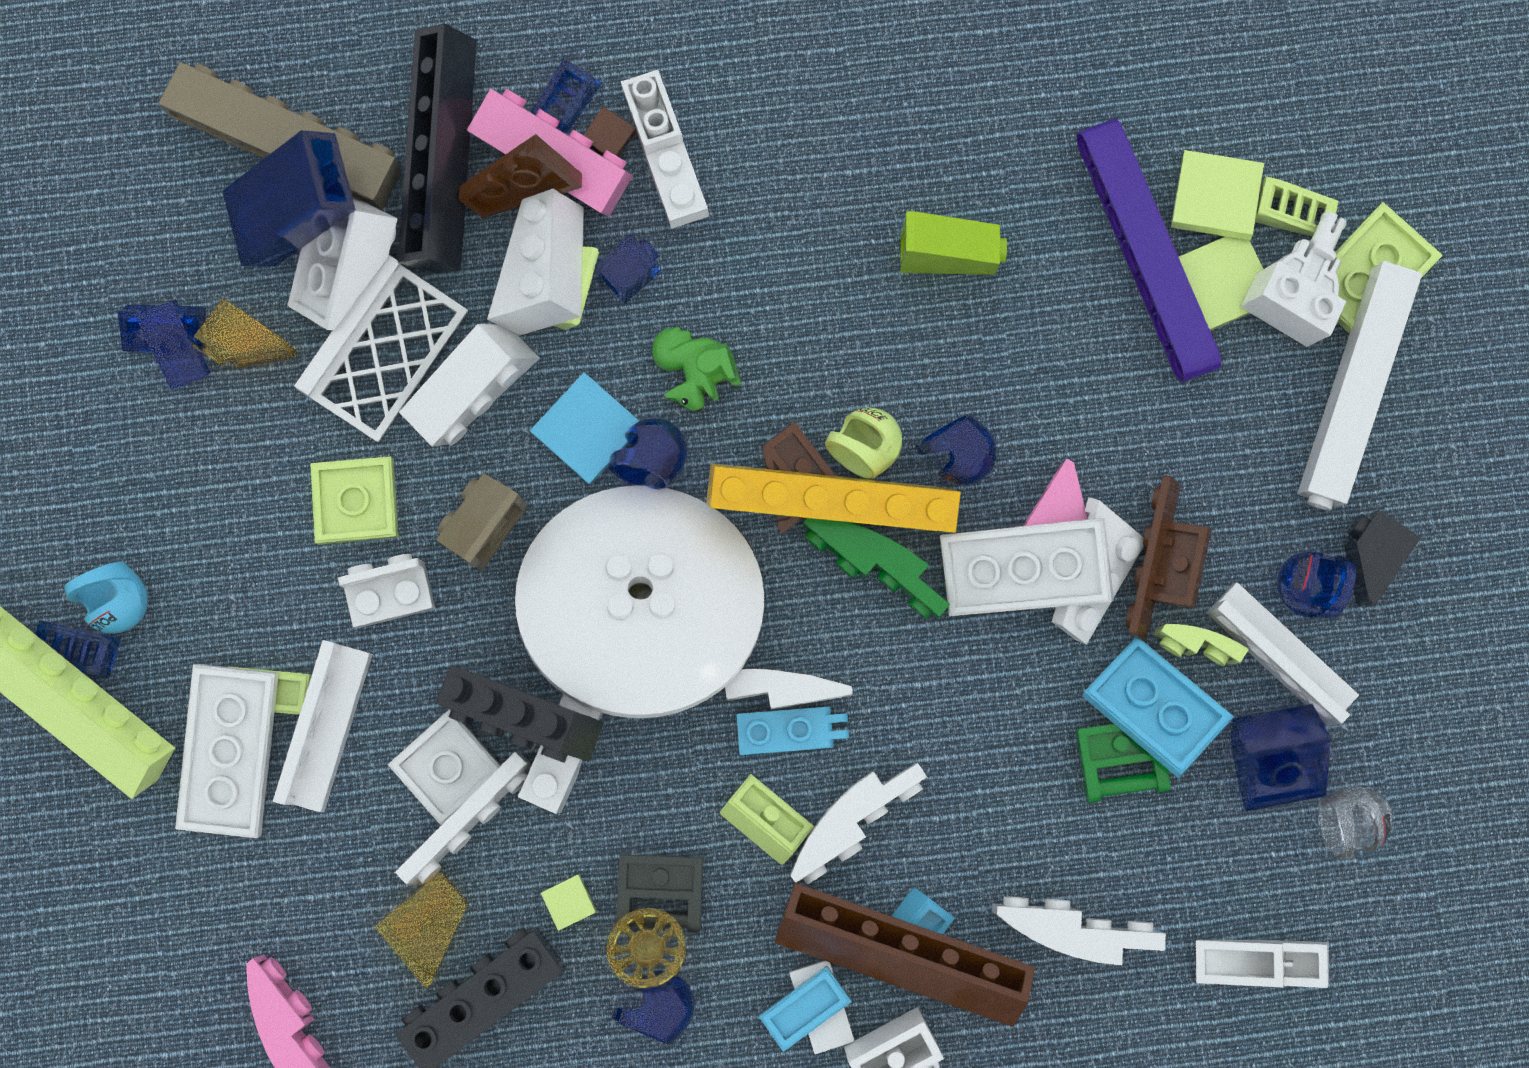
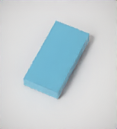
[759,966,852,1052]

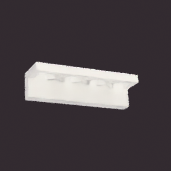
[1206,582,1359,725]
[273,640,373,812]

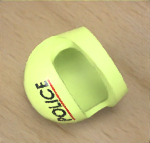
[825,407,902,480]

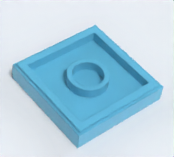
[530,372,644,486]

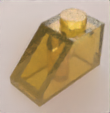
[194,298,298,368]

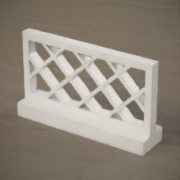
[294,255,468,443]

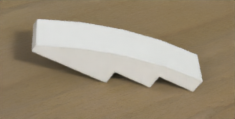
[725,669,853,710]

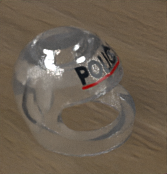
[1318,785,1393,860]

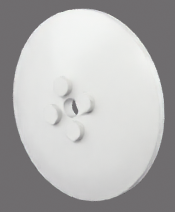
[515,485,764,718]

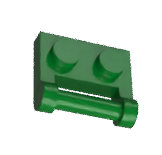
[1075,724,1170,803]

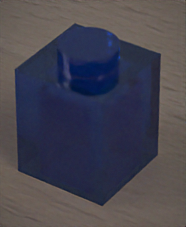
[595,234,660,304]

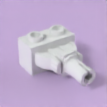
[1241,212,1346,347]
[844,1007,944,1068]

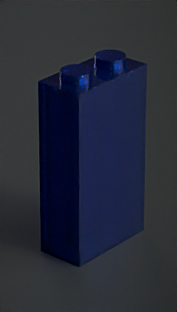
[222,130,356,266]

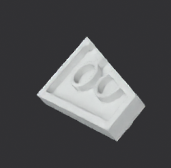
[1052,497,1144,645]

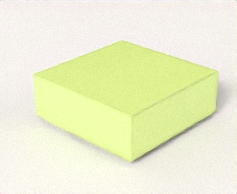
[541,874,597,931]

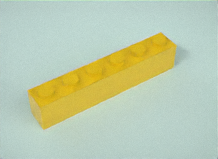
[706,463,961,533]

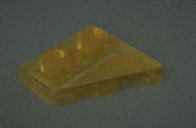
[375,870,468,988]

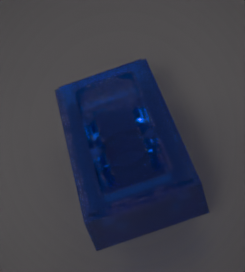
[135,299,211,390]

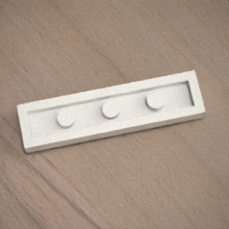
[395,752,532,885]

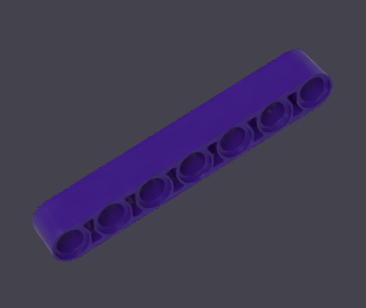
[1076,118,1221,383]

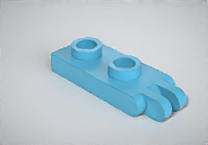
[737,707,849,755]

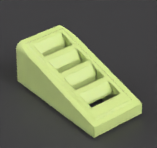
[1255,176,1339,237]

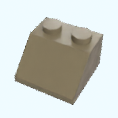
[436,473,528,572]

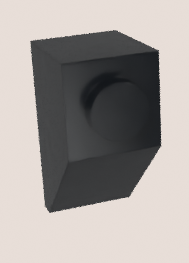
[1344,509,1421,608]

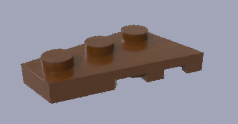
[459,134,582,218]

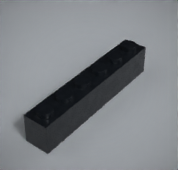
[398,23,477,274]

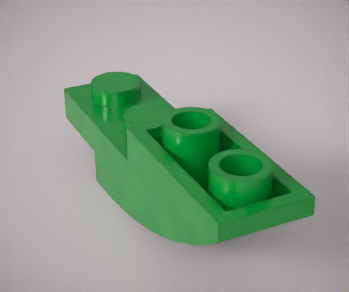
[802,518,950,620]

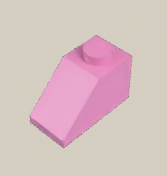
[1023,459,1088,526]

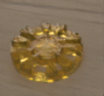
[606,908,687,989]

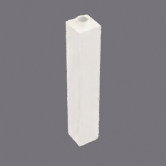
[1297,260,1422,511]

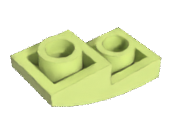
[1153,624,1249,666]

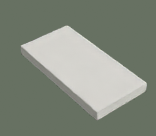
[940,518,1114,616]
[175,664,279,838]

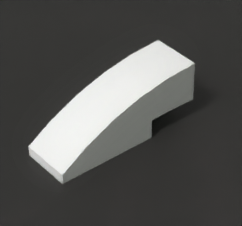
[1196,940,1329,988]

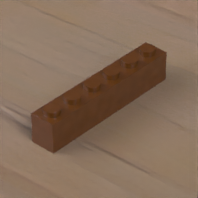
[774,883,1035,1027]

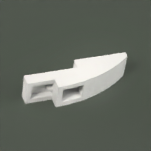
[621,70,709,229]
[790,763,927,884]
[992,896,1166,965]

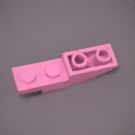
[246,954,330,1068]

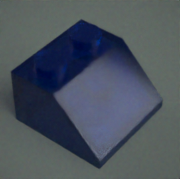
[1231,704,1331,811]

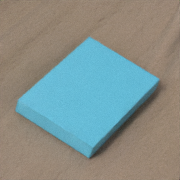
[1082,638,1234,779]

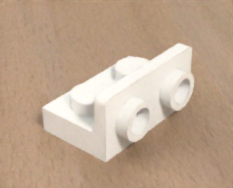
[338,554,435,629]

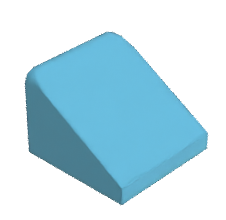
[891,888,955,934]

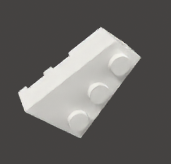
[487,189,584,336]
[399,324,540,447]

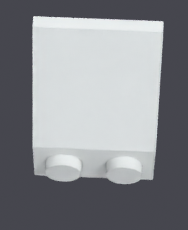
[288,190,397,331]

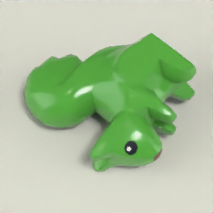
[652,327,742,412]

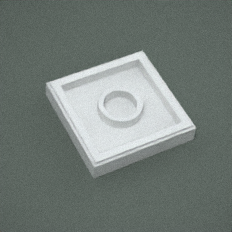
[388,709,501,825]

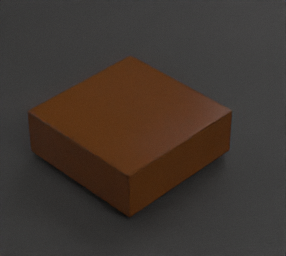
[583,107,636,157]

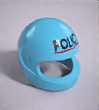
[64,561,148,634]

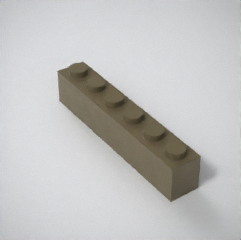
[158,62,402,211]

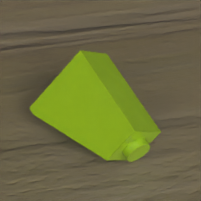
[900,211,1007,275]

